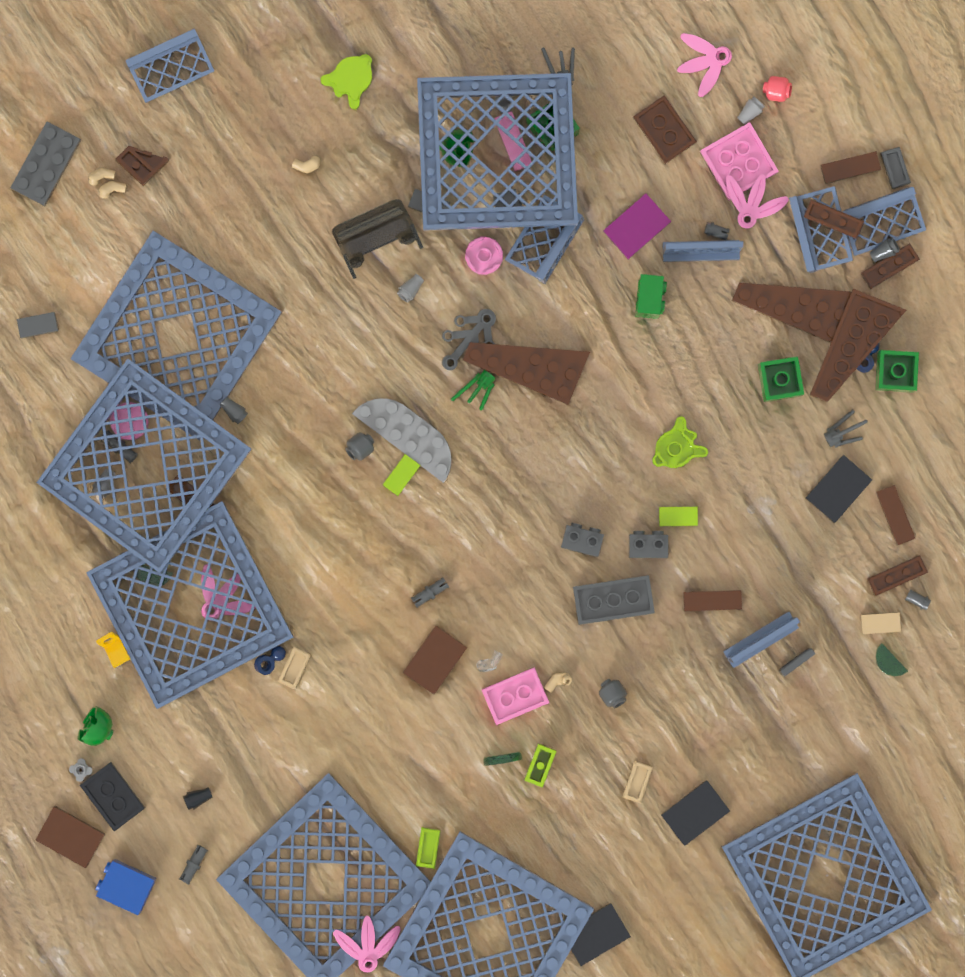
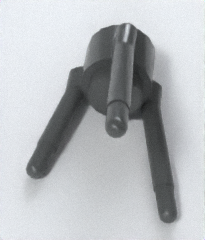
[541,47,575,85]
[824,410,868,448]

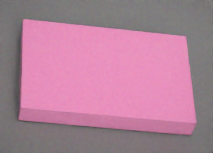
[481,667,549,725]

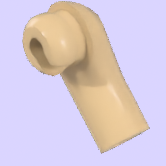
[292,156,321,173]
[88,168,116,186]
[99,181,127,199]
[544,672,572,693]

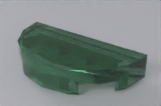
[137,565,173,586]
[875,643,908,676]
[483,752,522,766]

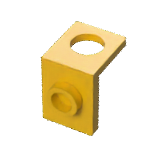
[96,632,131,668]

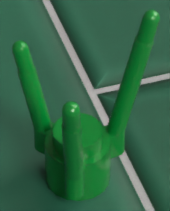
[451,370,496,411]

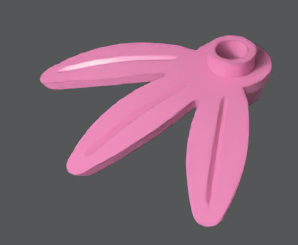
[677,33,732,97]
[726,174,789,228]
[201,564,256,621]
[333,916,400,972]

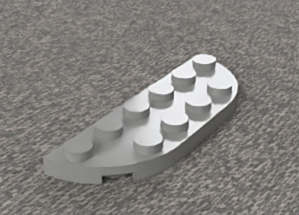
[352,398,451,483]

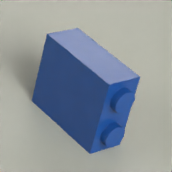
[95,859,157,915]

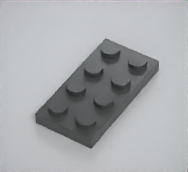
[10,121,81,207]
[573,575,655,625]

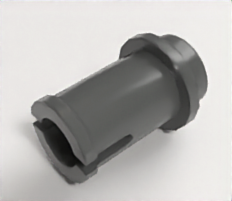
[704,222,730,240]
[905,589,931,610]

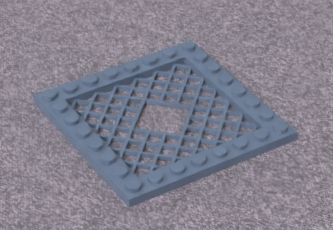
[417,73,578,230]
[70,231,282,441]
[36,359,252,573]
[86,501,294,709]
[216,773,431,977]
[721,773,932,977]
[383,831,594,977]

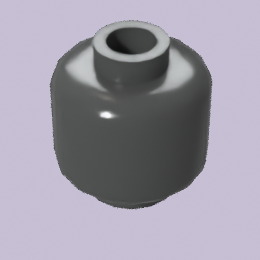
[345,432,374,461]
[599,679,627,709]

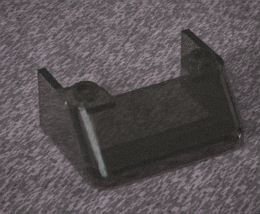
[332,199,423,279]

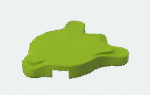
[321,54,372,109]
[652,416,708,468]

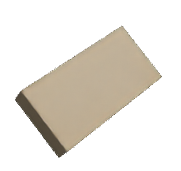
[860,613,901,634]
[278,647,312,689]
[622,760,653,804]

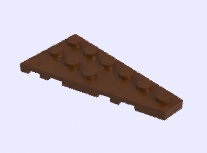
[731,283,851,343]
[810,289,907,402]
[462,342,590,405]

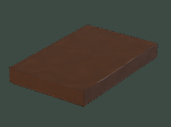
[633,95,697,164]
[403,626,467,694]
[36,806,105,868]

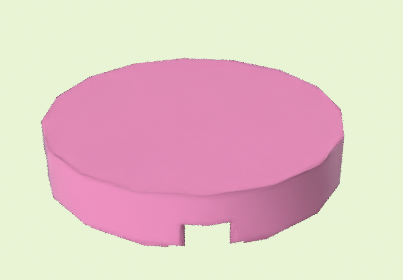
[465,237,503,275]
[110,402,149,440]

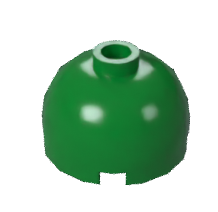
[439,129,474,167]
[77,706,114,746]

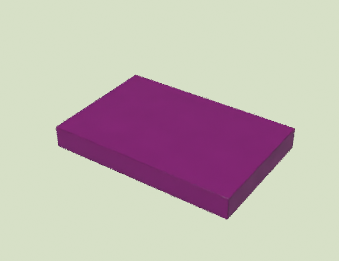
[603,193,671,260]

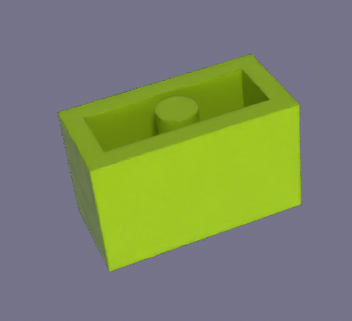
[524,743,556,788]

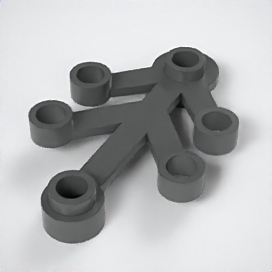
[441,309,496,370]

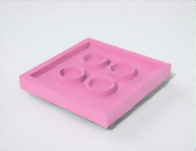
[700,122,779,201]

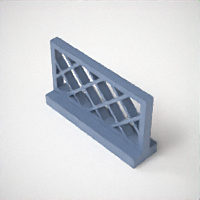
[125,29,214,103]
[789,186,854,273]
[842,187,926,256]
[505,195,584,284]
[662,240,743,262]
[723,612,800,668]

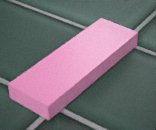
[494,111,532,172]

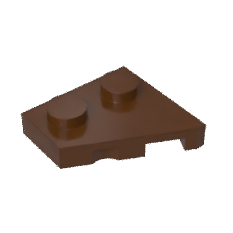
[116,146,169,186]

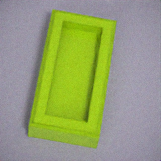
[383,454,421,496]
[659,506,698,526]
[416,827,440,869]

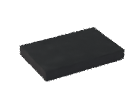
[806,455,872,523]
[80,762,146,831]
[661,780,730,846]
[571,903,631,966]

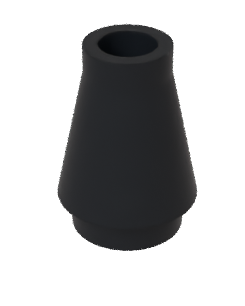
[183,787,213,810]

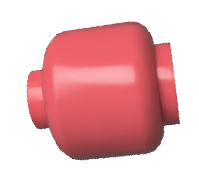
[763,76,792,102]

